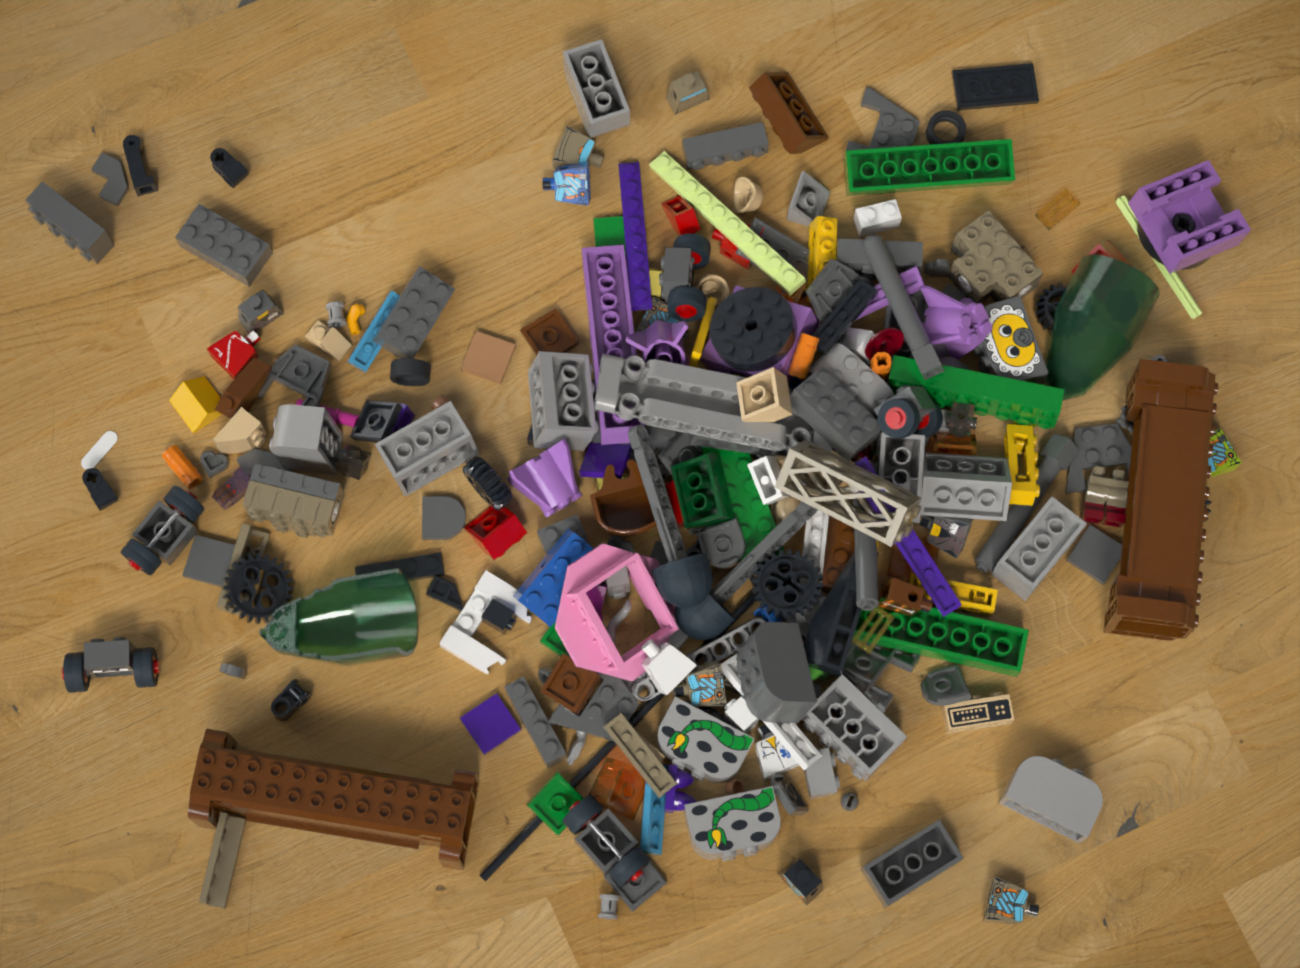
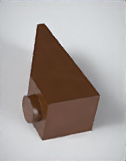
[215,357,272,418]

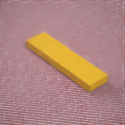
[688,297,717,368]

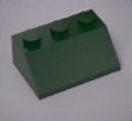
[670,453,734,529]

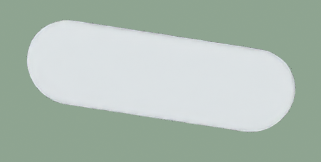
[81,431,117,470]

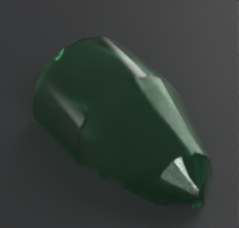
[1046,254,1160,401]
[259,568,419,666]

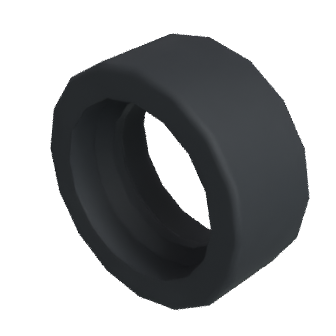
[926,110,966,145]
[390,358,431,386]

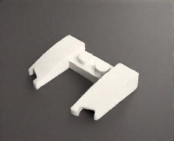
[439,570,532,675]

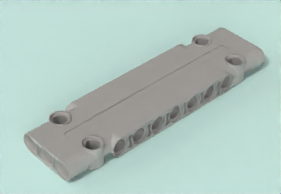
[594,354,832,452]

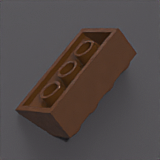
[749,72,829,154]
[821,515,855,594]

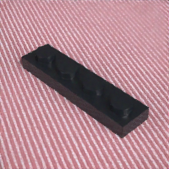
[812,279,878,355]
[355,552,444,590]

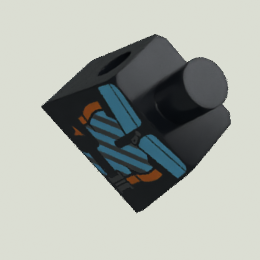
[778,858,823,906]

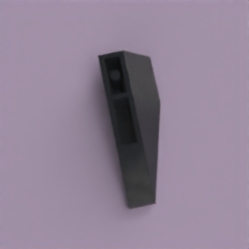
[804,551,879,677]

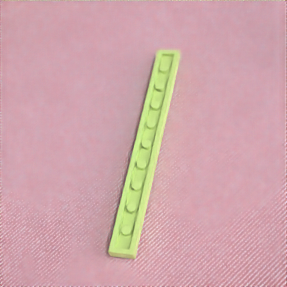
[649,151,806,296]

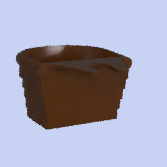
[590,459,657,537]

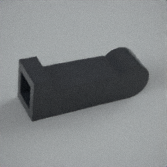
[123,135,158,196]

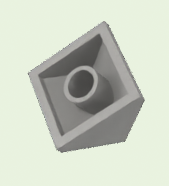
[787,171,830,227]

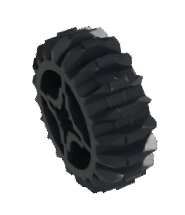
[1035,282,1092,339]
[463,456,512,510]

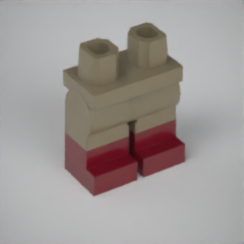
[1080,466,1129,528]

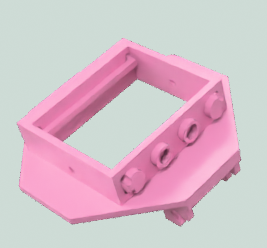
[555,544,679,681]

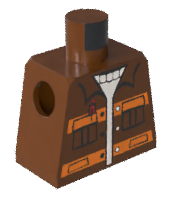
[878,578,933,615]

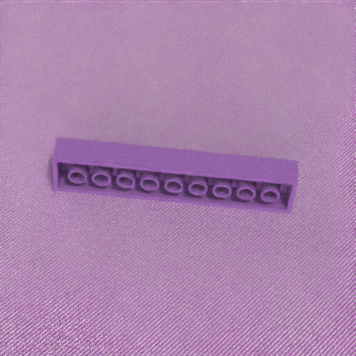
[582,245,645,445]

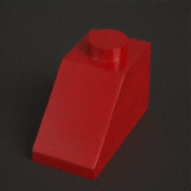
[661,195,701,236]

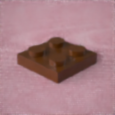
[520,308,579,356]
[540,653,601,714]

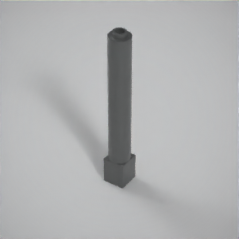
[862,234,944,380]
[974,433,1079,573]
[851,461,879,611]

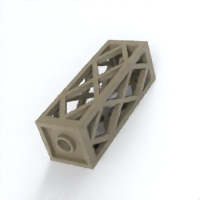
[775,440,922,547]

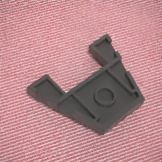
[843,87,920,160]
[806,260,878,344]
[257,344,332,407]
[1065,423,1131,494]
[841,640,921,713]
[548,672,639,741]

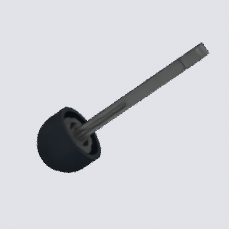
[628,424,713,608]
[675,495,818,640]

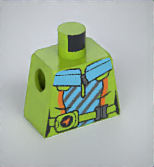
[1208,428,1242,478]

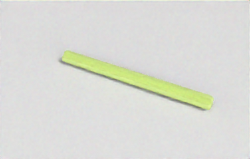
[1116,195,1202,319]

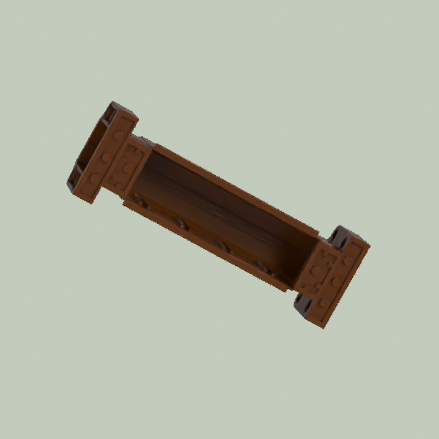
[1103,359,1218,641]
[188,729,479,870]

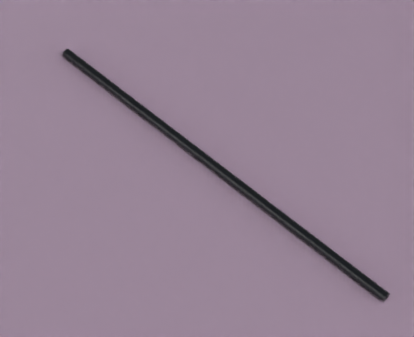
[479,592,758,882]

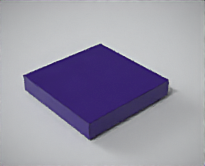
[579,443,632,479]
[460,693,521,755]

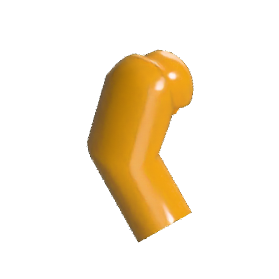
[346,304,365,335]

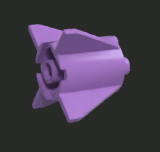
[920,286,992,360]
[625,320,690,366]
[507,439,583,518]

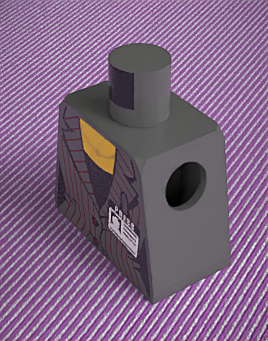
[238,290,283,334]
[919,515,974,559]

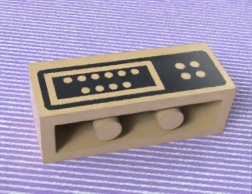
[941,692,1015,734]

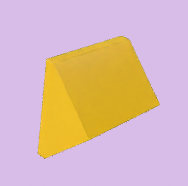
[169,376,222,434]

